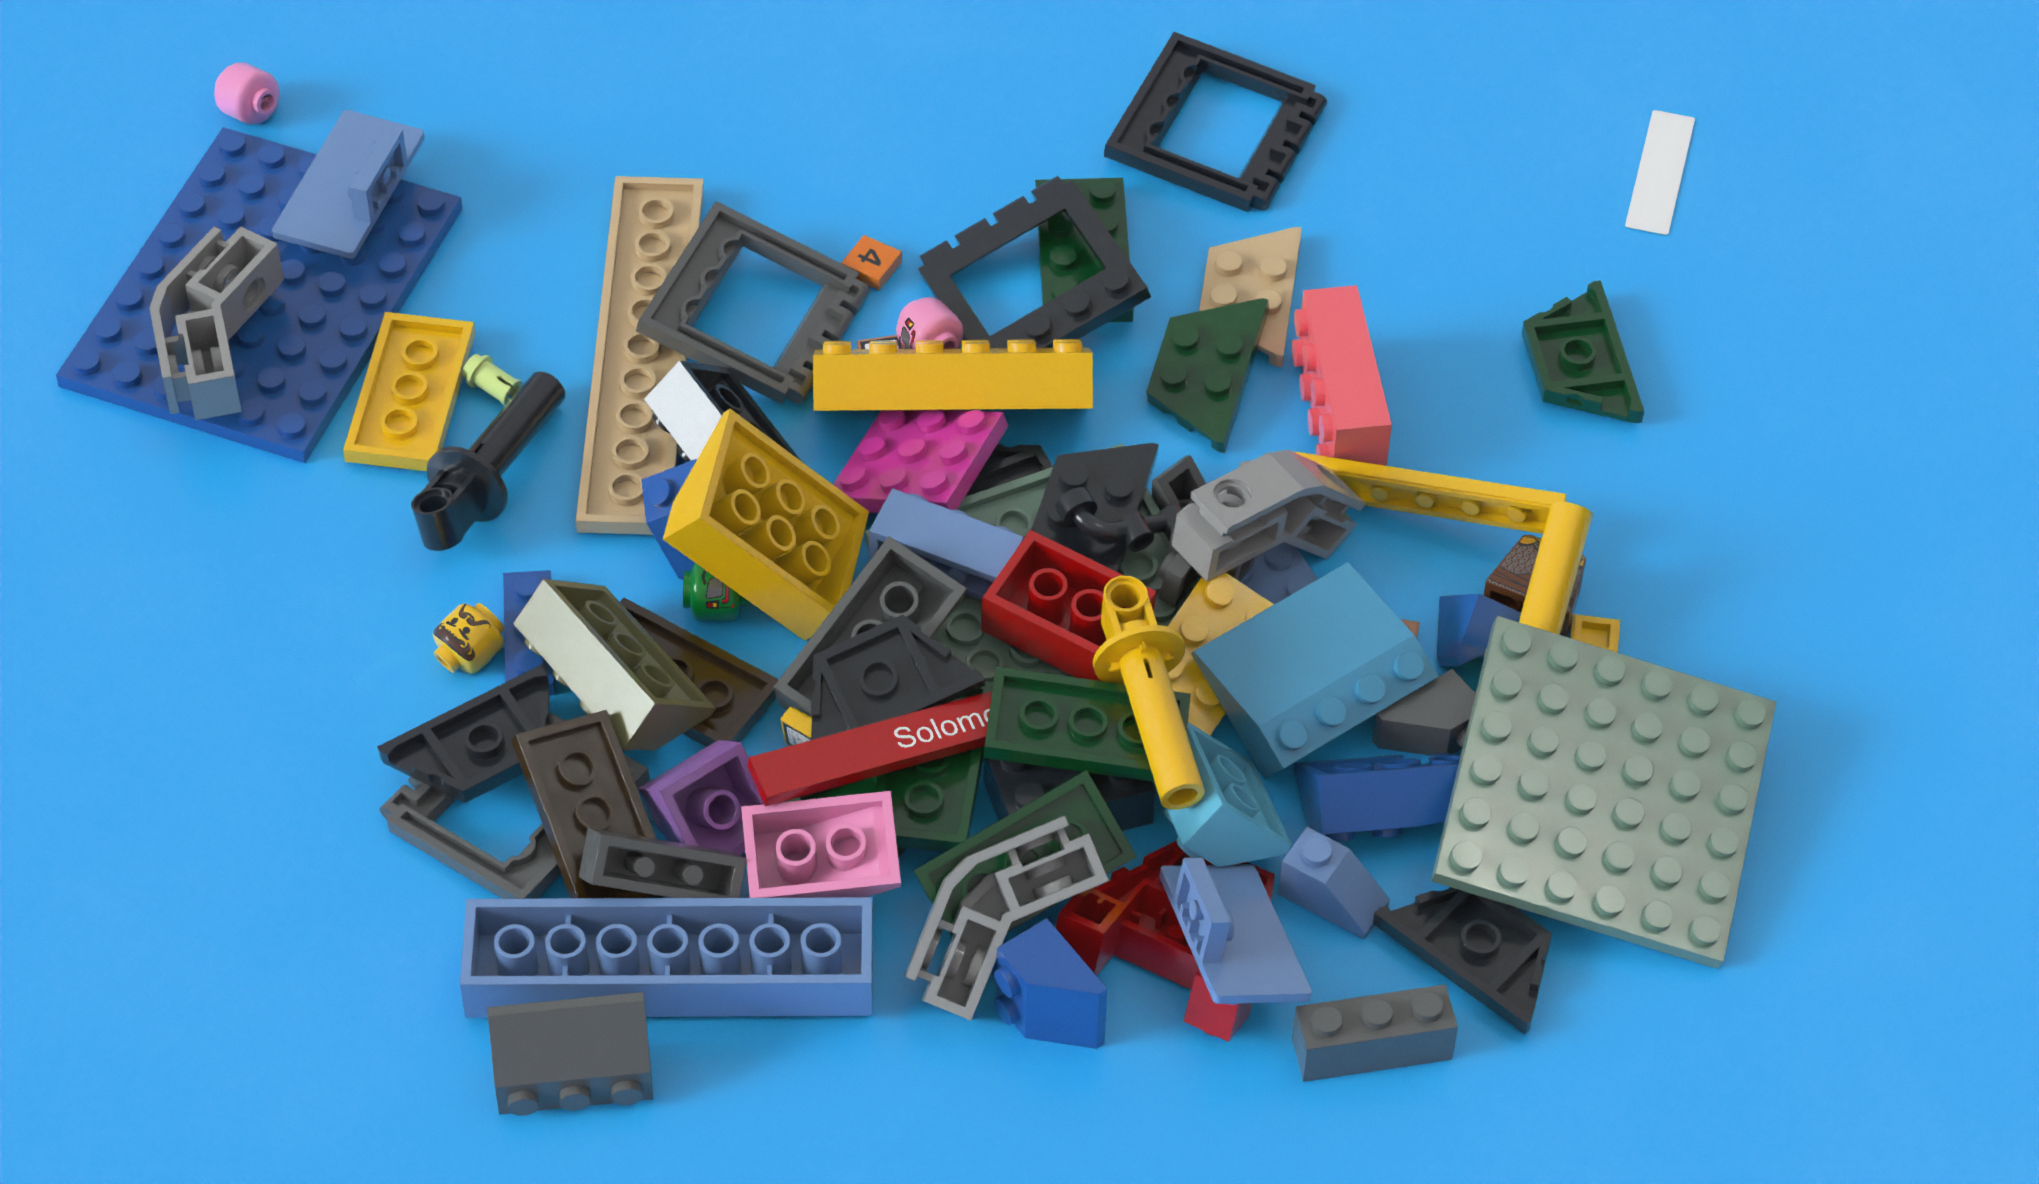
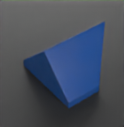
[1437,594,1521,666]

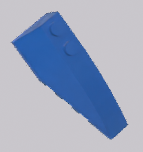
[1294,753,1461,841]

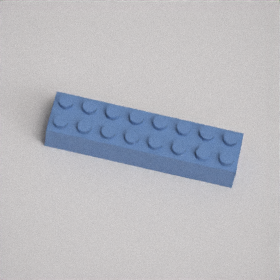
[460,897,873,1018]

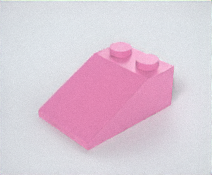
[741,791,901,898]

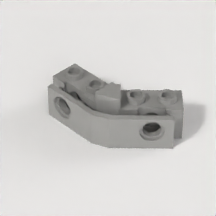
[149,226,284,420]
[1172,449,1366,582]
[904,816,1109,1021]

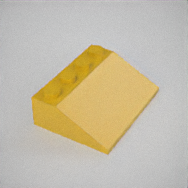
[663,409,869,641]

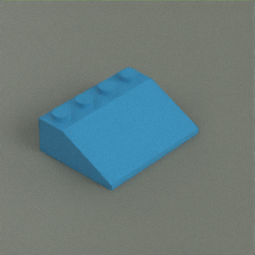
[1191,562,1439,779]

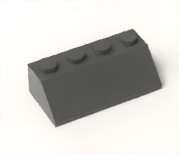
[774,536,967,716]

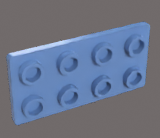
[272,110,425,259]
[1159,858,1312,1005]

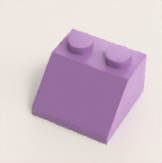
[638,740,764,855]

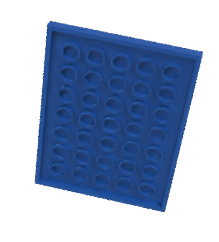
[56,127,463,463]

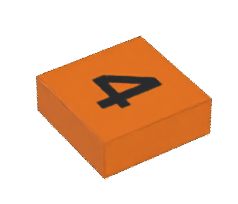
[841,235,902,290]

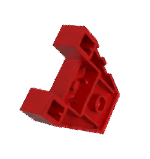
[1055,841,1275,1042]

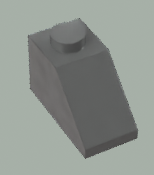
[1372,669,1476,756]

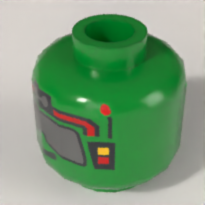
[683,563,751,622]

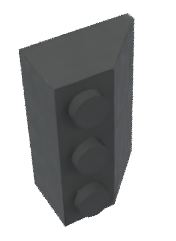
[487,992,654,1116]

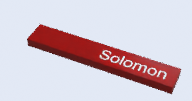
[747,691,992,807]

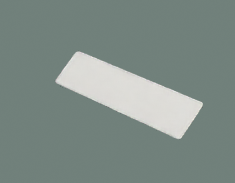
[1625,110,1695,235]

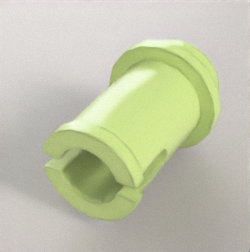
[462,354,523,406]

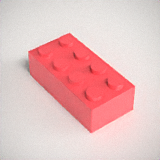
[1291,285,1392,466]

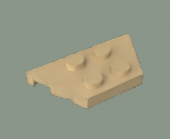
[1199,227,1302,367]

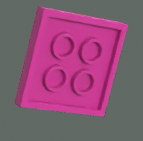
[833,410,1008,513]

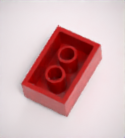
[980,530,1157,681]

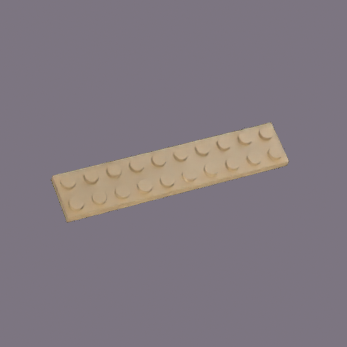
[576,176,704,535]

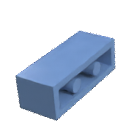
[869,488,1024,600]

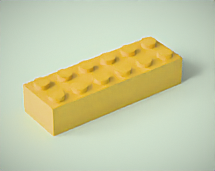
[813,339,1093,411]

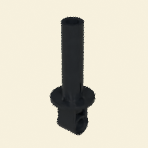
[411,371,565,551]

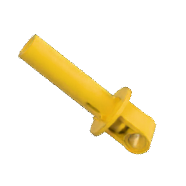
[1484,501,1593,657]
[1093,576,1205,810]

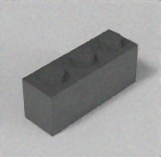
[579,828,746,898]
[1292,984,1458,1082]

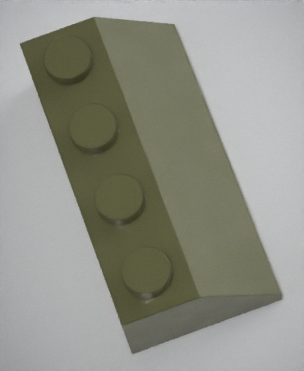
[513,579,716,751]

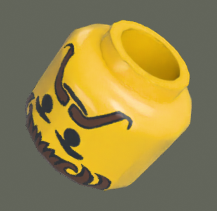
[432,603,505,674]

